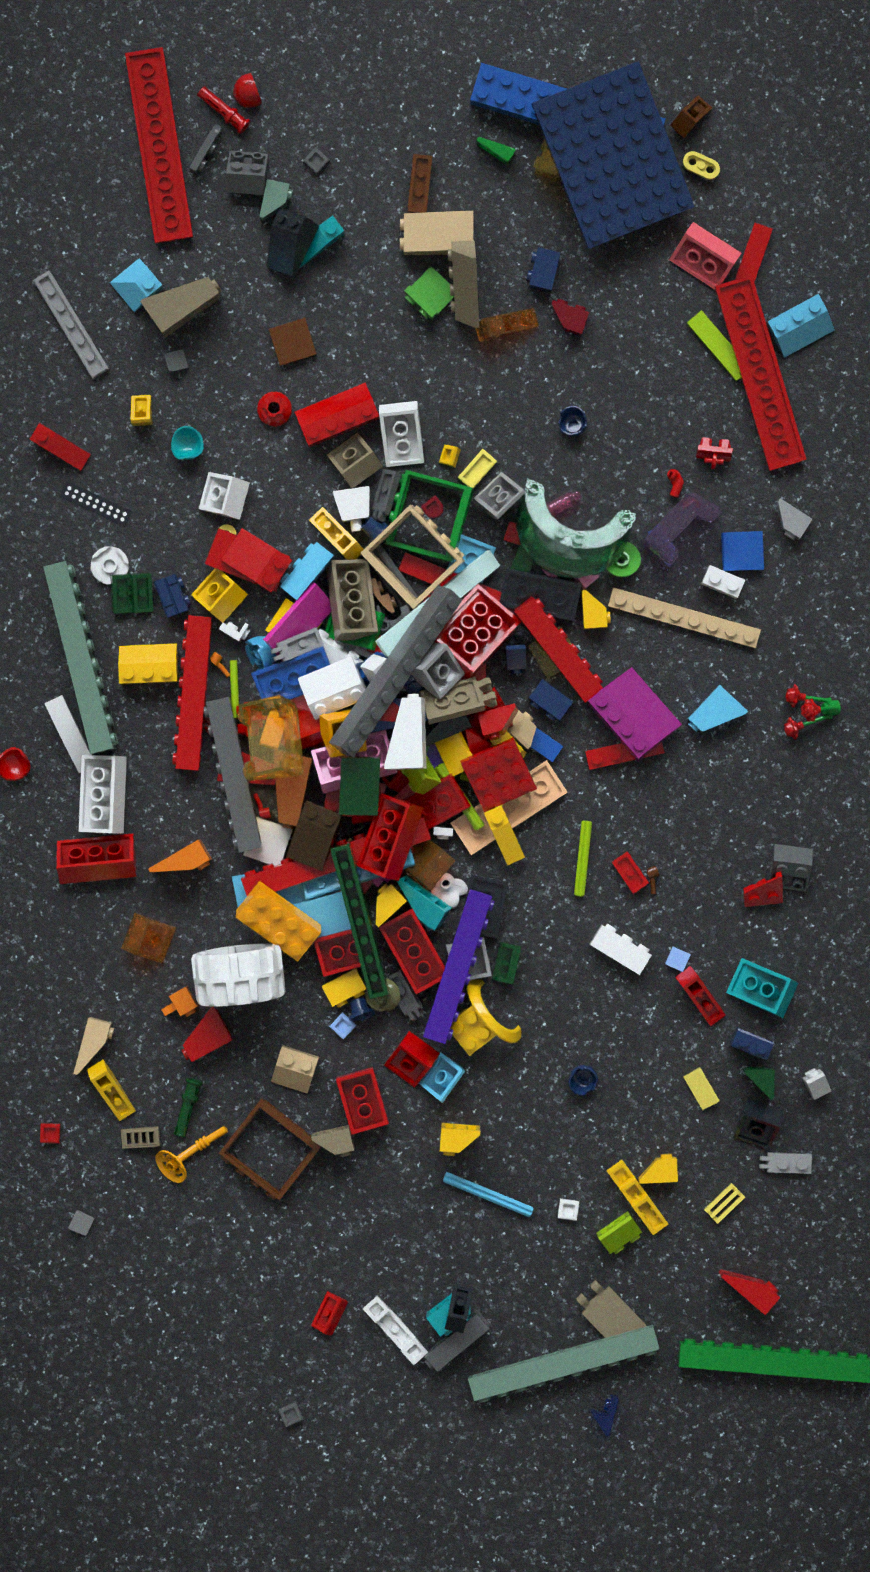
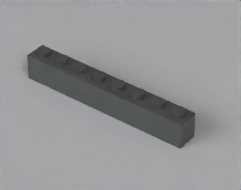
[204,697,263,853]

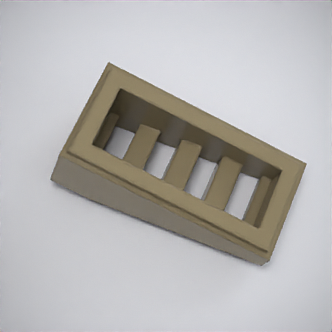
[121,1126,161,1149]

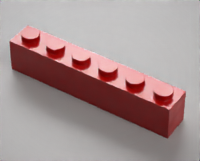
[513,596,603,703]

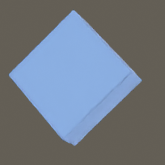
[665,947,691,972]
[329,1012,356,1039]

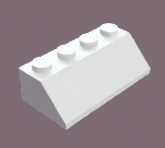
[79,755,127,833]

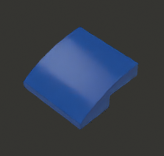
[721,531,764,571]

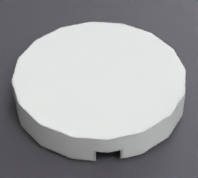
[91,546,129,584]

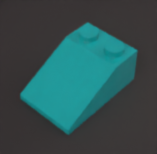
[726,958,799,1018]

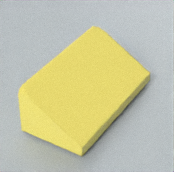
[683,1067,719,1110]

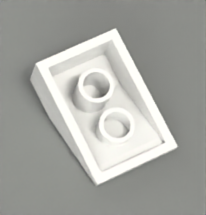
[379,401,424,467]

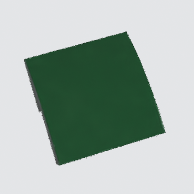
[110,573,153,614]

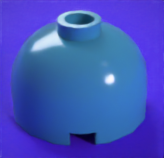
[245,636,279,671]

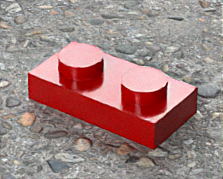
[612,851,649,894]

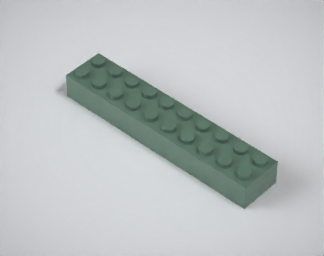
[43,561,119,754]

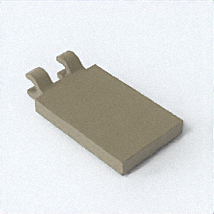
[419,677,497,724]
[576,1280,647,1338]

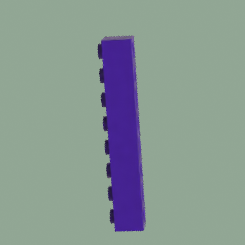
[423,889,495,1044]

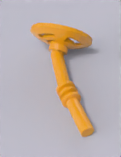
[155,1126,228,1183]

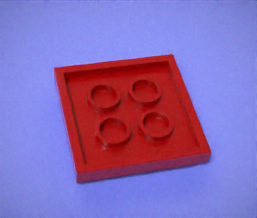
[460,737,537,812]

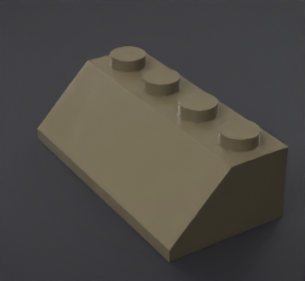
[448,240,479,328]
[326,559,378,641]

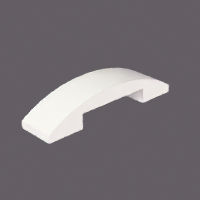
[363,1296,428,1365]

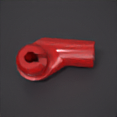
[667,469,684,498]

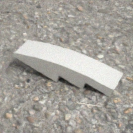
[45,695,92,773]

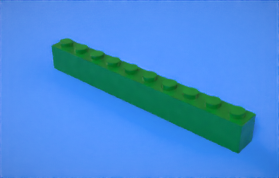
[678,1339,870,1383]

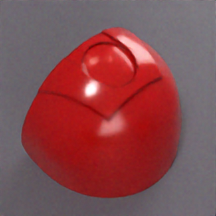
[233,73,262,108]
[0,747,31,781]

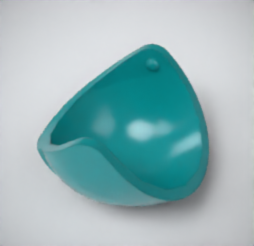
[171,426,203,460]

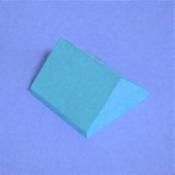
[419,1053,465,1103]

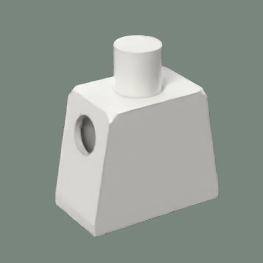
[333,486,370,532]

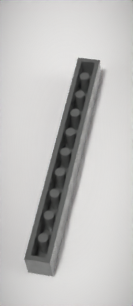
[329,585,462,758]

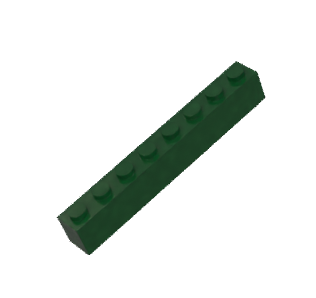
[330,843,390,999]

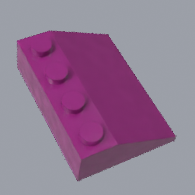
[588,667,682,762]

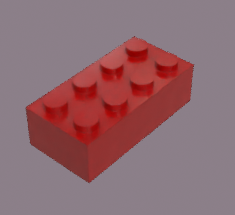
[379,908,445,994]

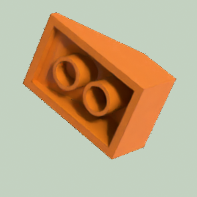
[148,839,212,872]

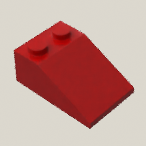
[221,528,292,592]
[719,1269,780,1315]

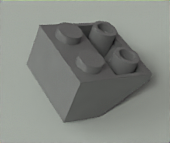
[226,151,268,195]
[768,844,813,892]

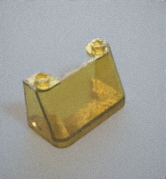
[238,695,304,781]

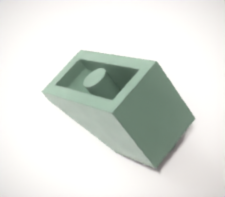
[260,179,293,221]

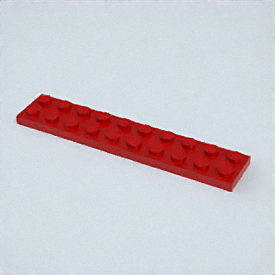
[125,47,193,244]
[715,275,807,471]

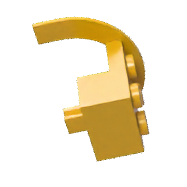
[450,979,521,1056]

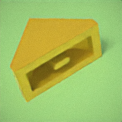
[131,395,152,426]

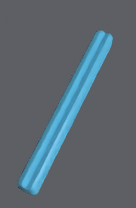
[443,1172,533,1217]

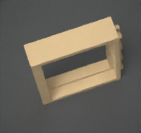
[361,505,465,609]

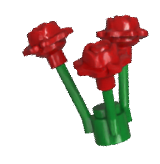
[784,684,841,740]

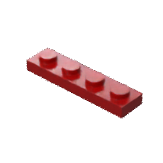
[585,742,664,770]

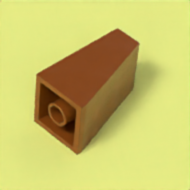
[274,750,313,829]

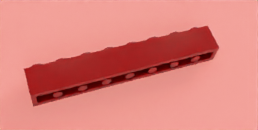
[172,615,213,771]

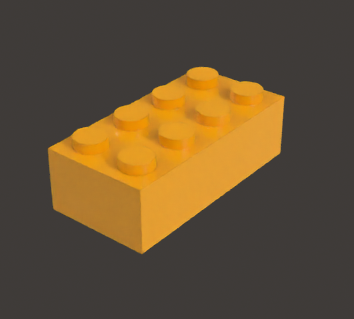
[236,881,321,961]

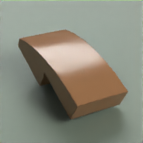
[371,578,397,614]

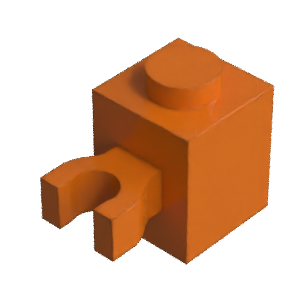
[161,986,198,1017]

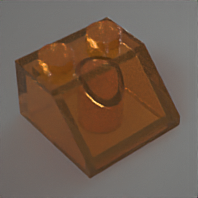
[404,840,455,890]
[121,913,176,963]

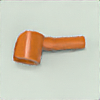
[210,652,230,677]

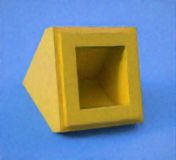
[439,444,461,468]

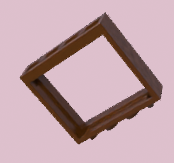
[219,1097,322,1200]

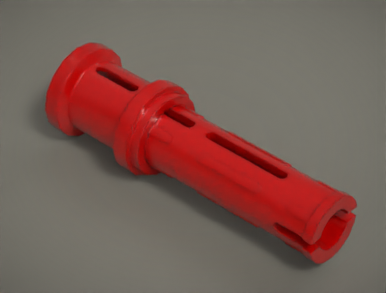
[197,86,251,134]

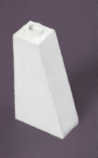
[384,694,427,770]

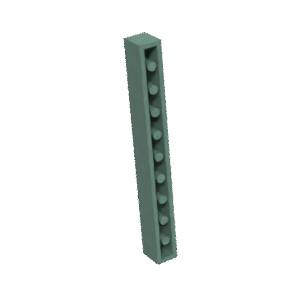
[468,1325,660,1403]

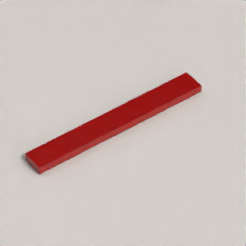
[399,552,519,619]

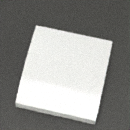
[244,817,293,866]

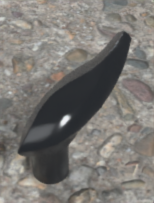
[341,821,372,839]

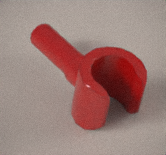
[253,793,271,819]

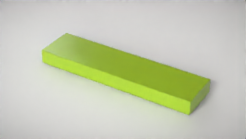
[686,310,741,381]

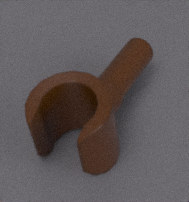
[647,866,660,894]

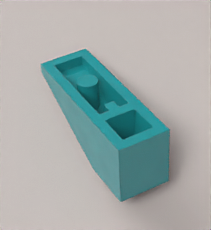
[299,215,345,269]
[397,875,452,931]

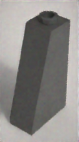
[425,1309,489,1372]

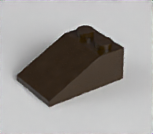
[287,801,344,871]

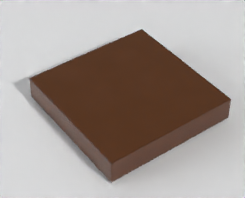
[269,318,317,366]

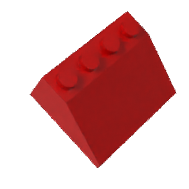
[434,584,522,679]

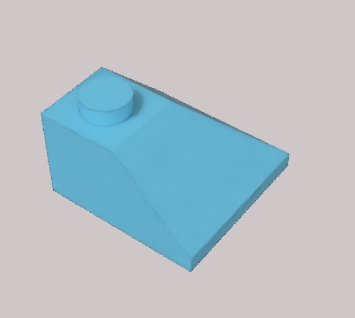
[110,258,164,313]

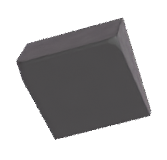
[164,350,189,374]

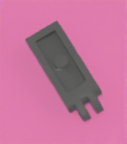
[189,125,222,174]
[372,469,401,522]
[386,969,423,1022]

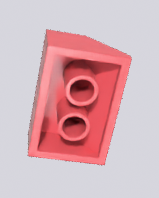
[669,222,741,290]

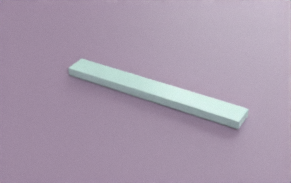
[375,550,500,657]

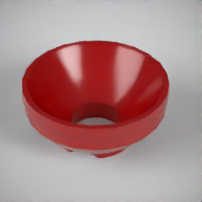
[257,392,292,427]

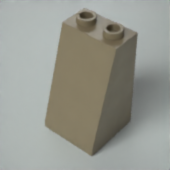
[140,277,222,338]

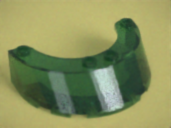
[516,479,637,578]

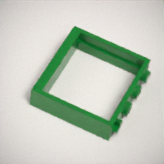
[385,470,474,564]

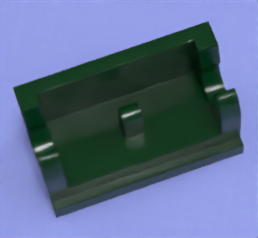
[492,942,521,984]

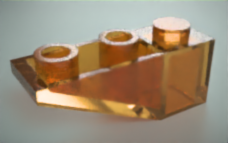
[476,308,539,342]

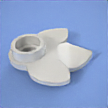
[431,873,468,909]

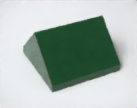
[741,1067,775,1100]

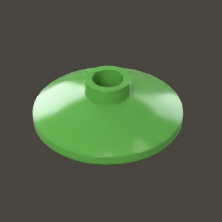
[602,541,641,577]

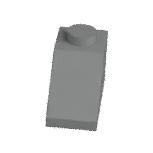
[776,498,812,540]

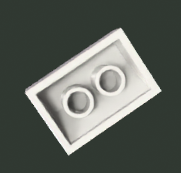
[298,656,366,720]

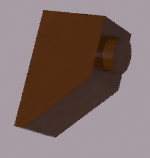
[670,95,712,138]

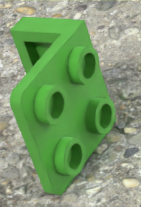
[404,267,454,320]

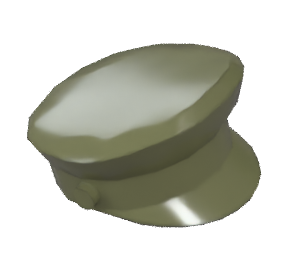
[365,978,400,1012]

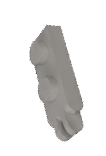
[270,627,324,662]
[759,1152,812,1174]

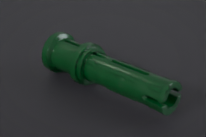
[174,1078,203,1137]

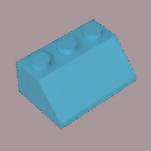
[766,294,835,358]
[280,542,335,601]

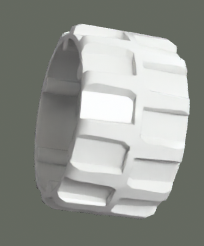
[191,943,285,1007]

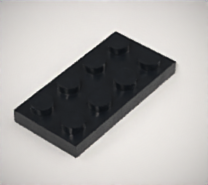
[499,567,582,621]

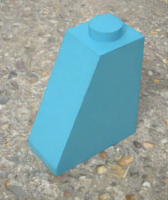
[688,685,748,732]

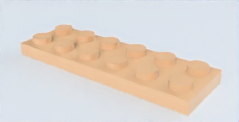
[451,760,567,855]

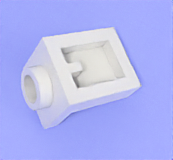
[219,622,250,642]

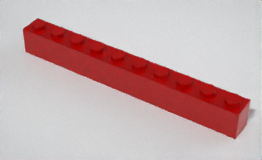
[241,815,431,896]

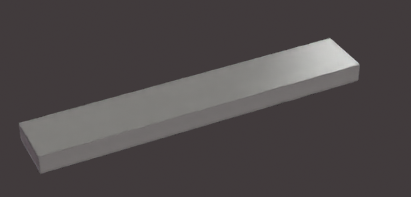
[33,270,109,379]

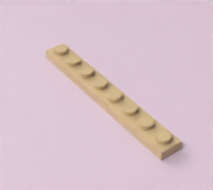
[608,588,761,648]

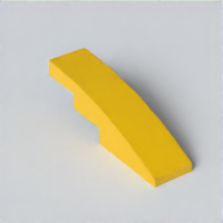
[606,1160,668,1235]

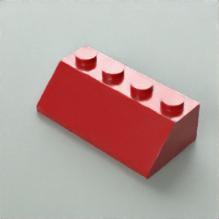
[295,383,380,447]
[357,793,424,881]
[57,834,136,884]

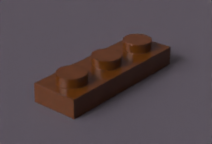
[407,154,432,213]

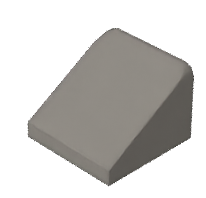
[68,1210,95,1236]

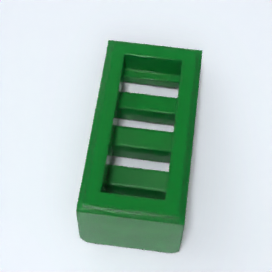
[476,137,516,165]

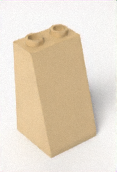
[400,211,473,255]

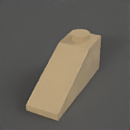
[73,1017,114,1075]

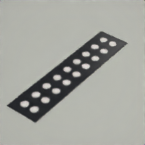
[60,481,132,527]

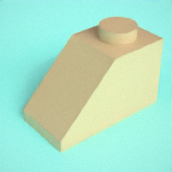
[507,710,536,749]

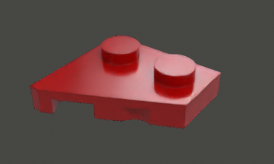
[743,872,783,907]

